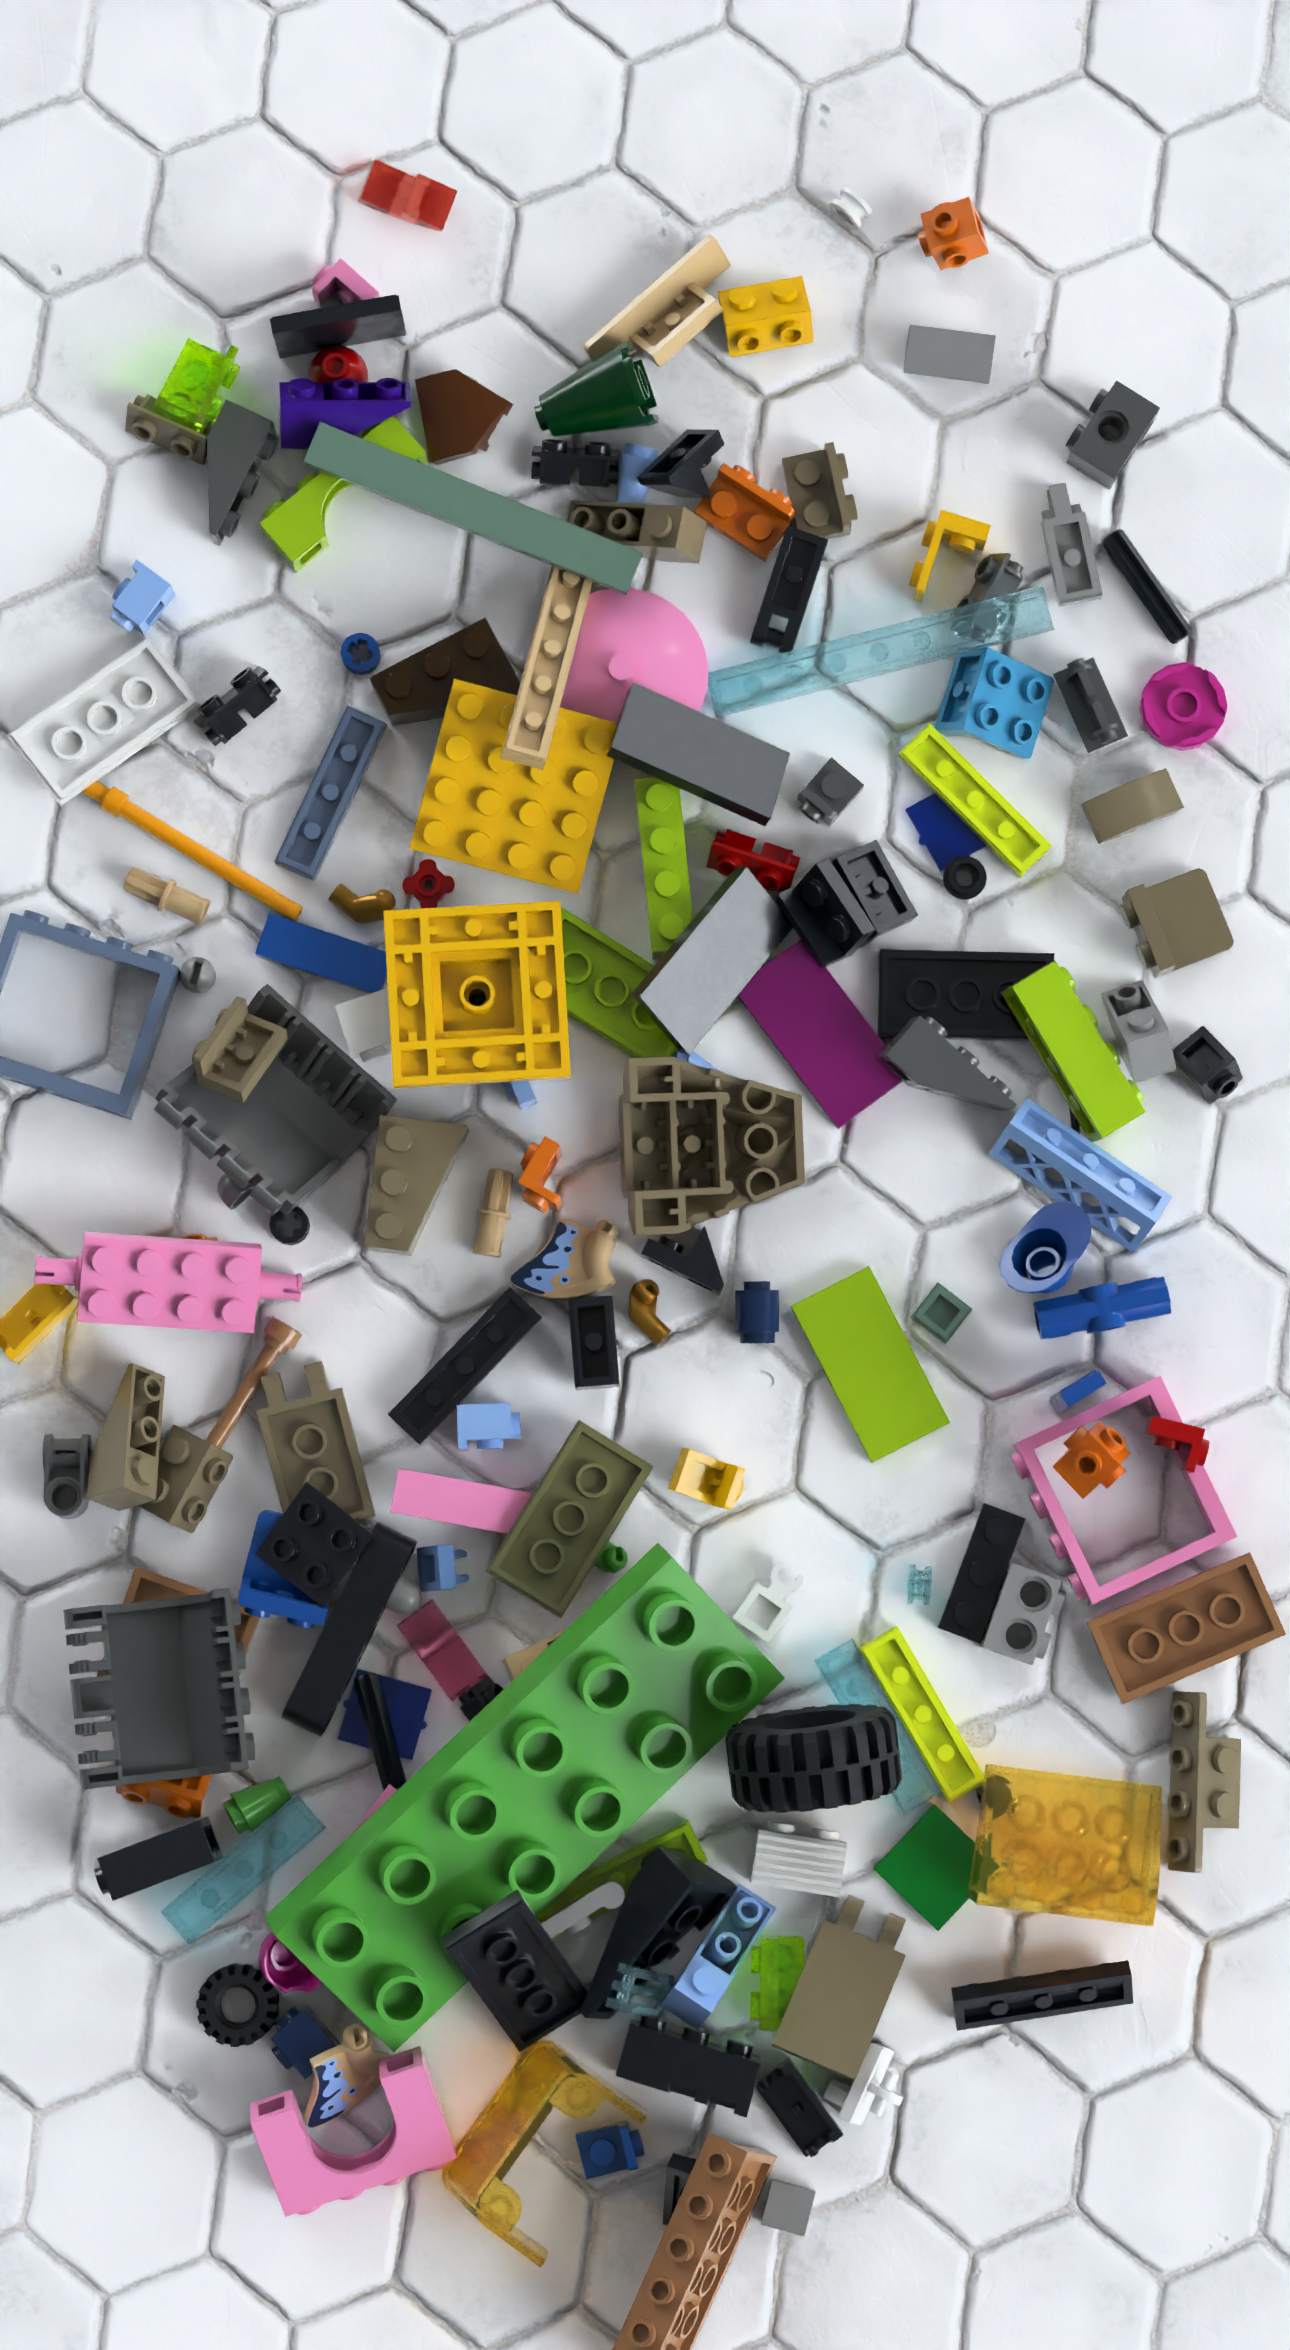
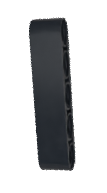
[281,1522,417,1737]

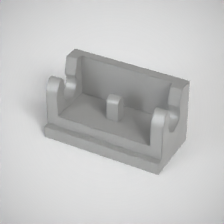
[903,324,996,384]

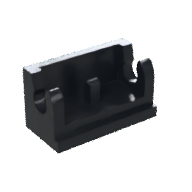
[755,2057,844,2157]

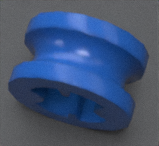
[340,633,381,675]

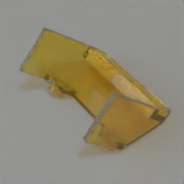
[442,2040,648,2268]

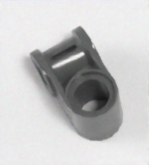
[43,1434,92,1520]

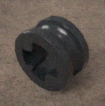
[269,1206,310,1246]

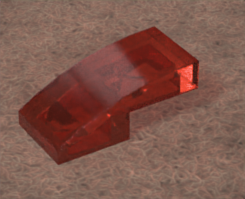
[357,159,457,232]

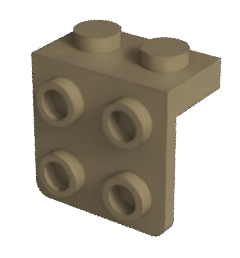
[1120,868,1234,979]

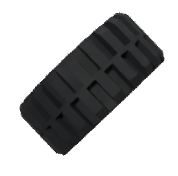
[725,1704,902,1813]

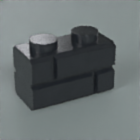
[568,1296,620,1390]

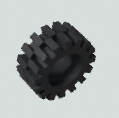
[196,1963,280,2047]

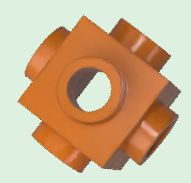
[918,197,989,270]
[1052,1421,1130,1499]

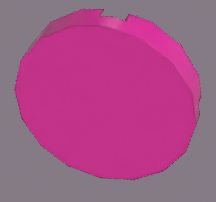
[1139,662,1227,751]

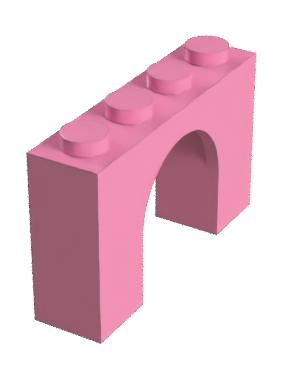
[250,2046,457,2217]

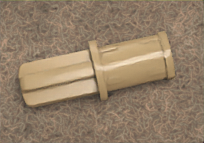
[123,867,211,926]
[473,1169,514,1258]

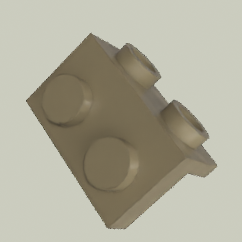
[192,996,288,1103]
[138,1424,233,1533]

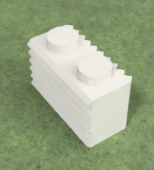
[750,1821,847,1897]

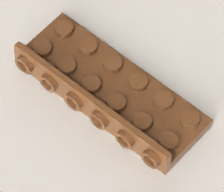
[612,2134,778,2350]

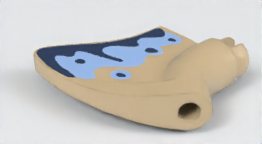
[510,1218,620,1300]
[304,2024,391,2129]

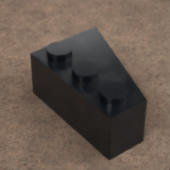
[616,2015,761,2118]

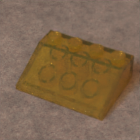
[968,1764,1162,1926]

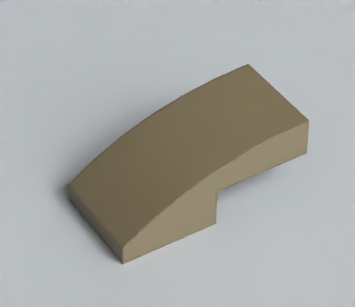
[1081,768,1184,844]

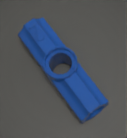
[1033,1276,1171,1340]

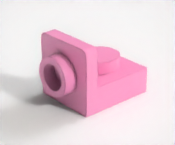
[312,258,380,306]

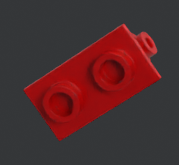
[706,829,801,892]

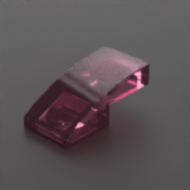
[397,1599,488,1702]

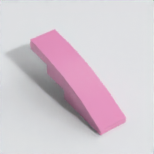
[390,1468,533,1534]

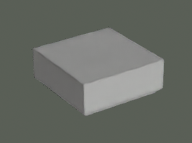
[761,2179,816,2236]

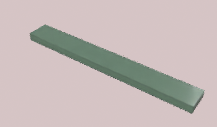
[303,422,643,595]

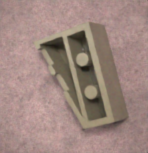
[364,1115,470,1256]

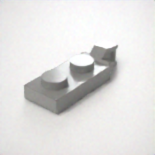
[1041,482,1103,607]

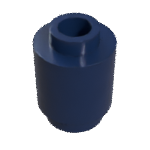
[735,1281,779,1343]

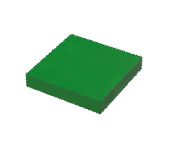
[873,1804,999,1931]

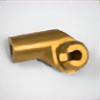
[328,883,396,924]
[628,1279,671,1346]

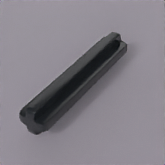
[1103,529,1191,644]
[354,1672,407,1792]

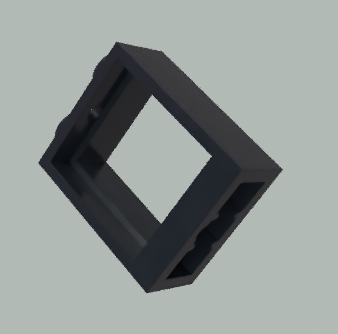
[94,1816,223,1901]

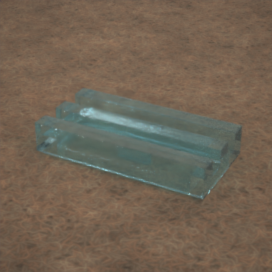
[605,1963,675,2019]

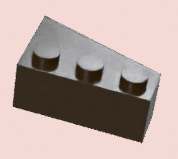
[369,617,520,726]

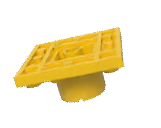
[383,901,571,1088]

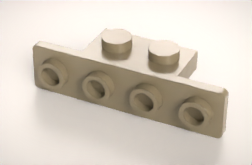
[1166,1691,1241,1873]

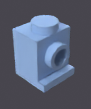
[109,559,176,635]
[457,1403,521,1451]

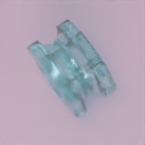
[907,1564,932,1605]

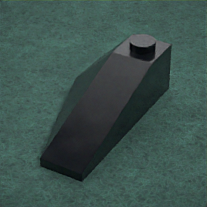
[580,1847,738,2019]

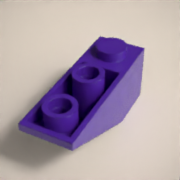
[279,378,412,449]

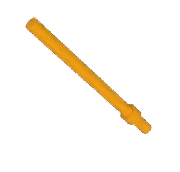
[82,781,303,922]

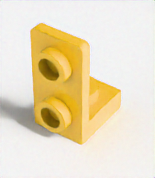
[908,510,991,603]

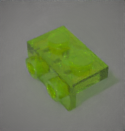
[152,338,241,433]
[750,1935,805,2031]

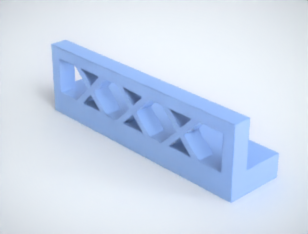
[988,1098,1172,1253]

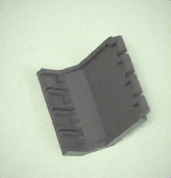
[154,984,397,1216]

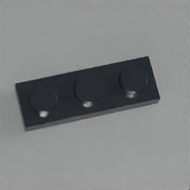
[937,1503,1026,1644]

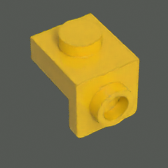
[668,1447,745,1510]

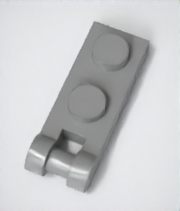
[541,1880,625,1938]

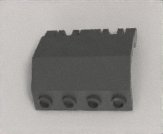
[63,1588,255,1790]

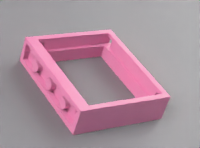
[1010,1376,1237,1605]

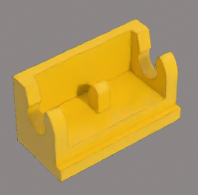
[0,1283,78,1364]

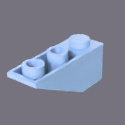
[661,1883,776,2030]

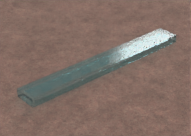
[708,585,1054,718]

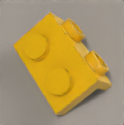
[717,276,814,357]

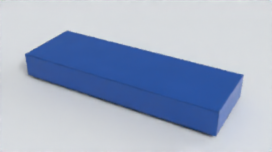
[255,913,387,994]
[1049,1370,1107,1414]

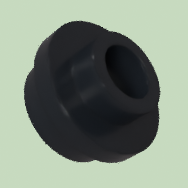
[943,856,987,900]

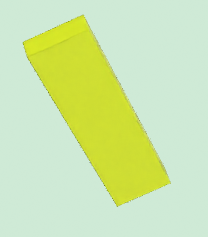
[898,723,1052,878]
[859,1626,987,1803]

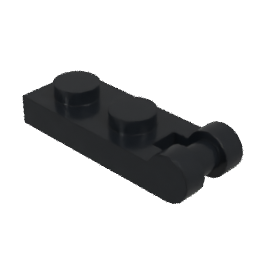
[750,526,829,657]

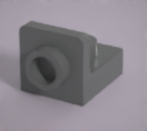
[797,757,864,827]

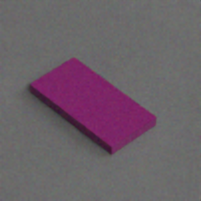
[737,939,903,1130]

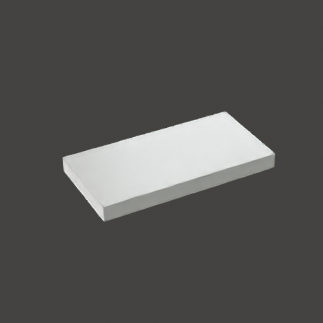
[8,636,200,806]

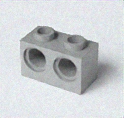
[979,1562,1066,1665]

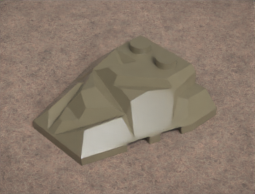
[618,1057,805,1236]

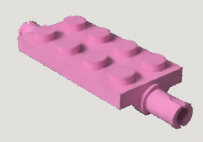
[34,1232,302,1333]

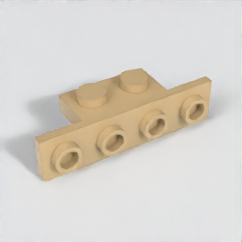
[583,234,731,367]

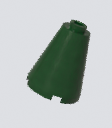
[534,340,659,437]

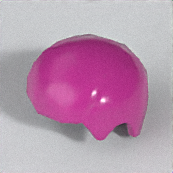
[258,1932,322,1993]

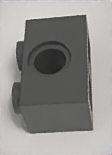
[1065,380,1160,490]

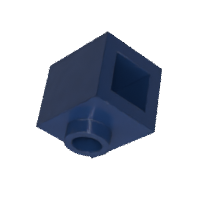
[270,2005,341,2080]

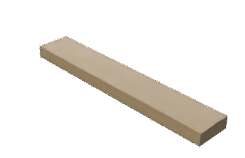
[500,566,592,770]

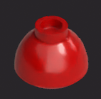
[308,345,368,382]

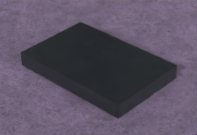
[270,294,406,359]

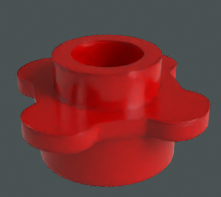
[402,859,455,909]

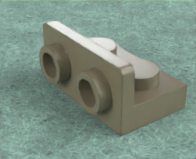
[781,442,858,539]

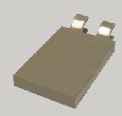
[256,1361,376,1519]
[771,1894,906,2082]

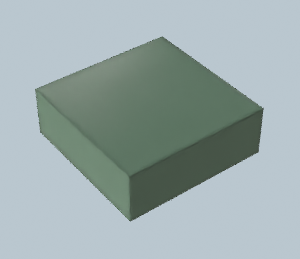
[910,1282,972,1344]

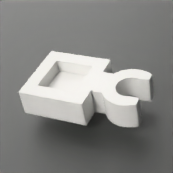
[732,1560,804,1643]

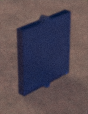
[905,793,987,872]
[338,1669,433,1760]

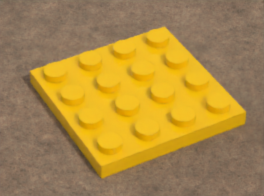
[409,678,617,894]

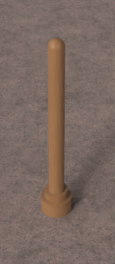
[205,1316,302,1449]

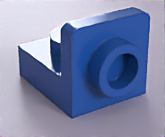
[575,2120,645,2180]

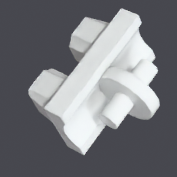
[823,2043,903,2125]

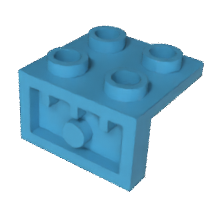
[934,647,1054,759]

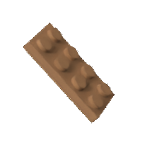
[1086,1552,1286,1704]

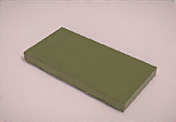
[485,1420,654,1618]

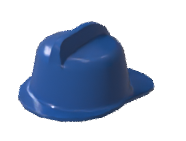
[999,1202,1092,1294]

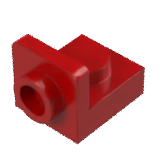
[1144,1416,1210,1473]

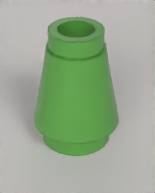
[222,1776,292,1834]

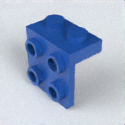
[237,1510,328,1628]

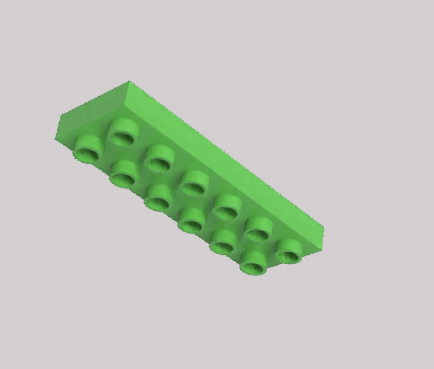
[265,1543,785,2052]

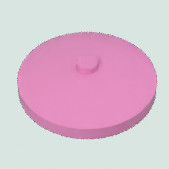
[560,588,708,762]

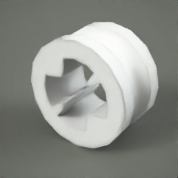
[829,187,872,230]

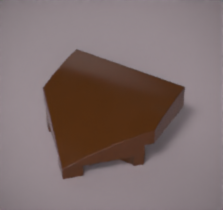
[415,369,514,465]

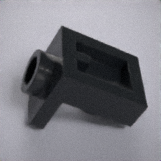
[1173,1026,1243,1104]

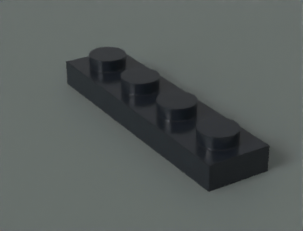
[388,1287,542,1446]
[951,1960,1134,2031]

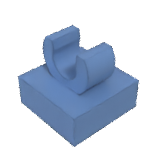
[417,1544,469,1592]

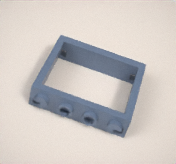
[0,910,180,1120]

